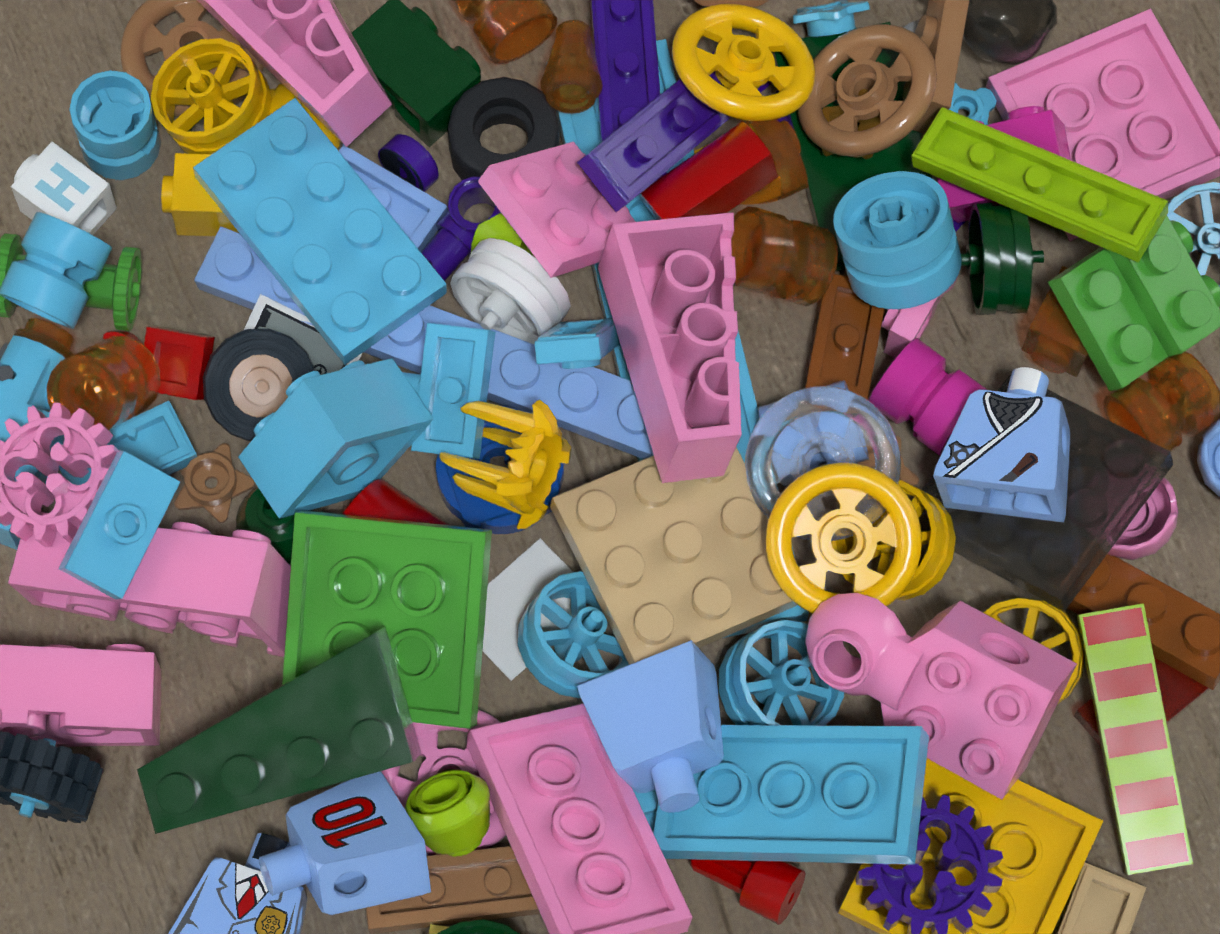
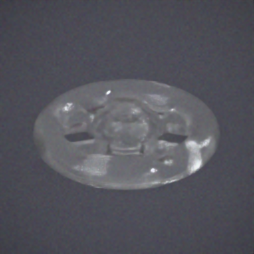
[745,386,901,541]

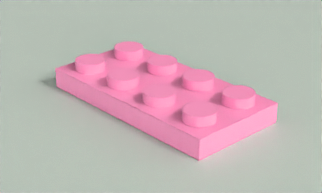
[467,704,693,934]

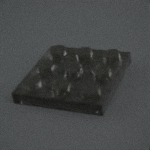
[918,372,1174,612]

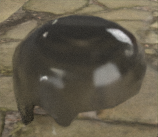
[963,0,1058,65]

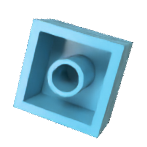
[238,358,434,519]

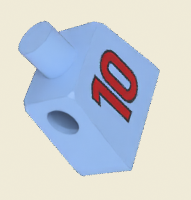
[259,771,431,915]

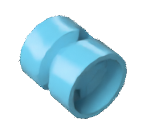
[69,70,161,180]
[0,212,112,329]

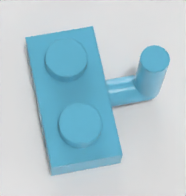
[402,323,496,459]

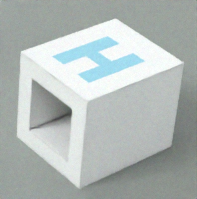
[11,142,117,235]

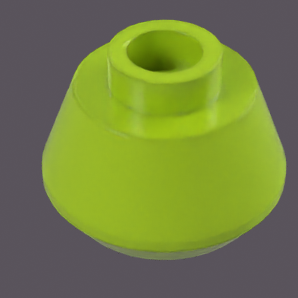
[404,770,490,857]

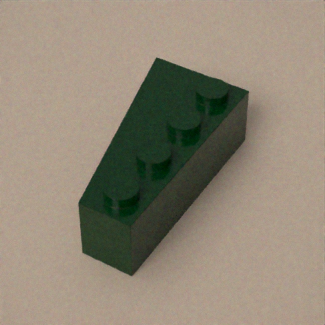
[137,627,421,834]

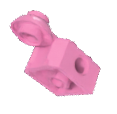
[805,593,1077,799]

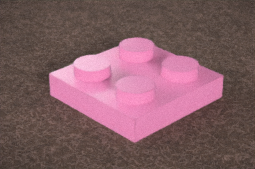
[478,141,636,278]

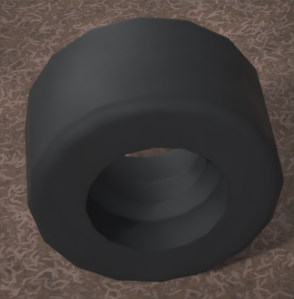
[448,77,560,180]

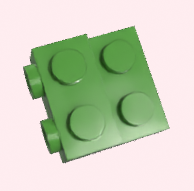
[1048,216,1220,391]

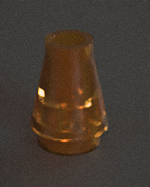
[541,20,603,114]

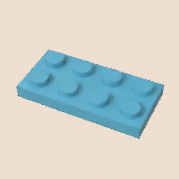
[193,98,447,365]
[653,725,929,865]

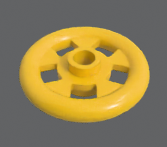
[672,4,815,121]
[766,462,922,614]

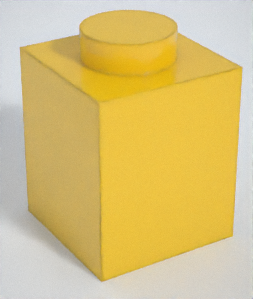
[161,153,239,236]

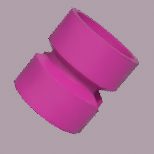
[868,338,988,456]

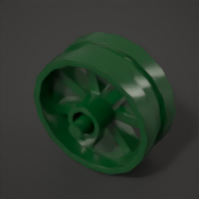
[961,203,1044,315]

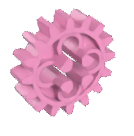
[0,402,120,547]

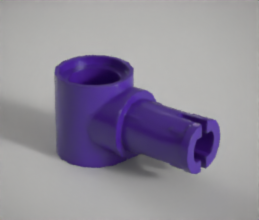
[421,176,501,281]

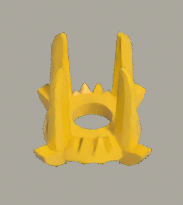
[439,400,571,529]

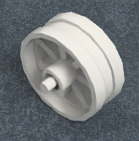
[450,238,571,345]

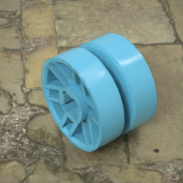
[833,171,962,309]

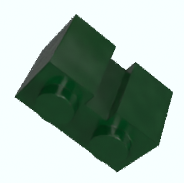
[352,0,481,148]

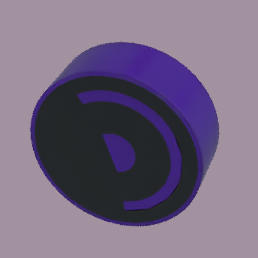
[378,134,439,192]

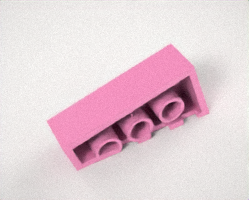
[197,0,392,147]
[598,212,742,483]
[8,512,291,657]
[0,644,161,747]

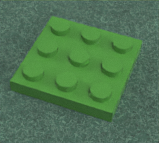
[282,510,492,729]

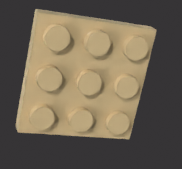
[550,447,798,665]

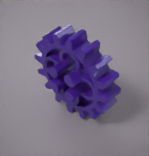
[855,795,1003,934]

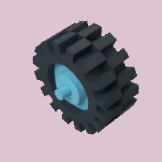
[0,731,103,823]

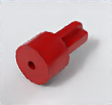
[690,859,806,925]

